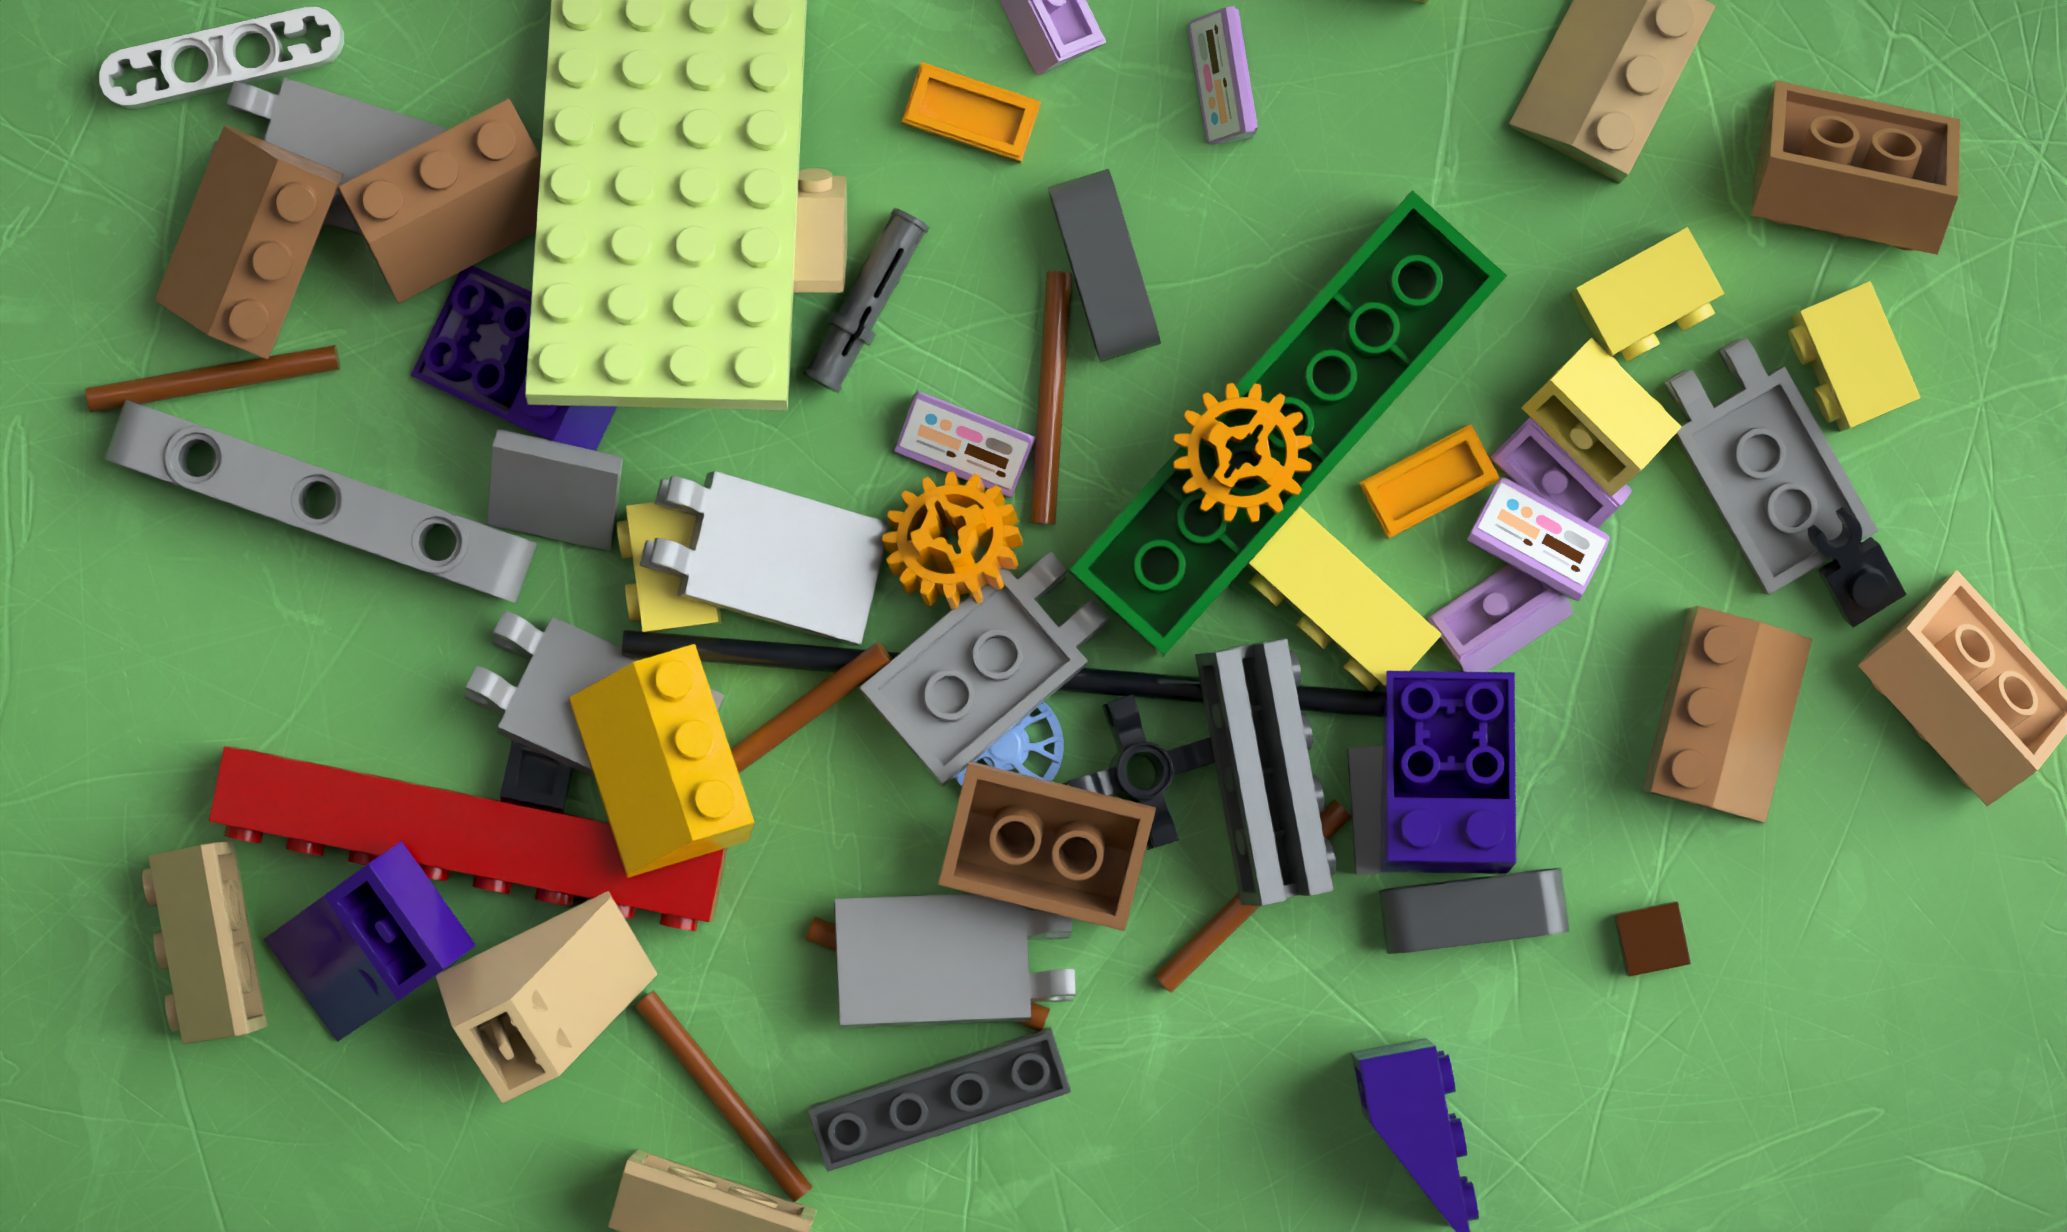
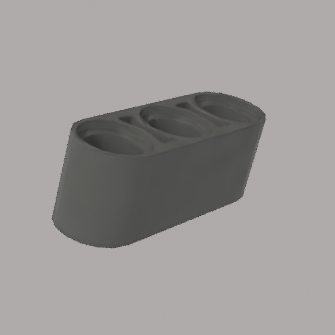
[1048,169,1161,362]
[1379,868,1569,954]

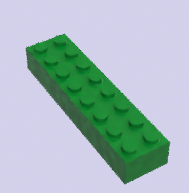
[1069,190,1507,657]

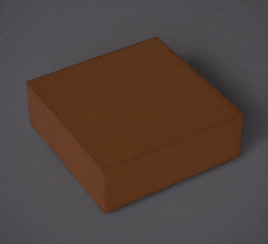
[1614,901,1691,977]

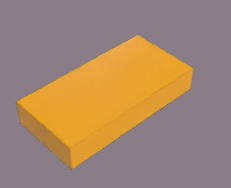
[901,62,1041,163]
[1358,424,1500,539]

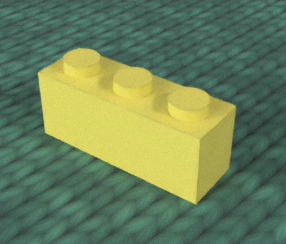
[1246,507,1442,692]

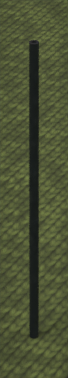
[622,630,1385,717]

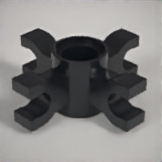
[1063,694,1215,850]

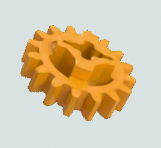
[1173,383,1312,523]
[882,471,1023,609]

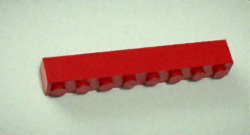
[209,746,728,932]

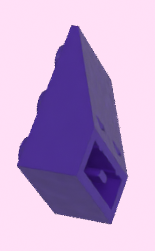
[410,266,617,451]
[1380,671,1516,874]
[264,841,476,1042]
[1351,1038,1479,1232]

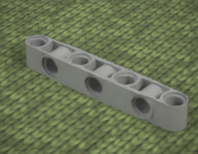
[105,399,538,603]

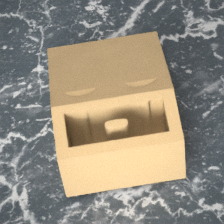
[435,891,657,1104]

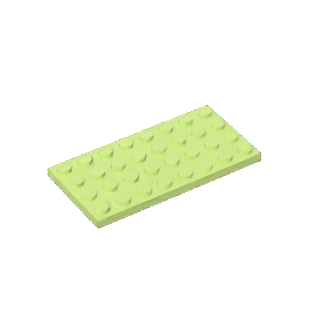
[525,0,807,410]

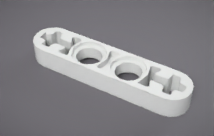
[99,6,344,109]

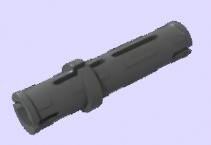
[803,208,930,393]

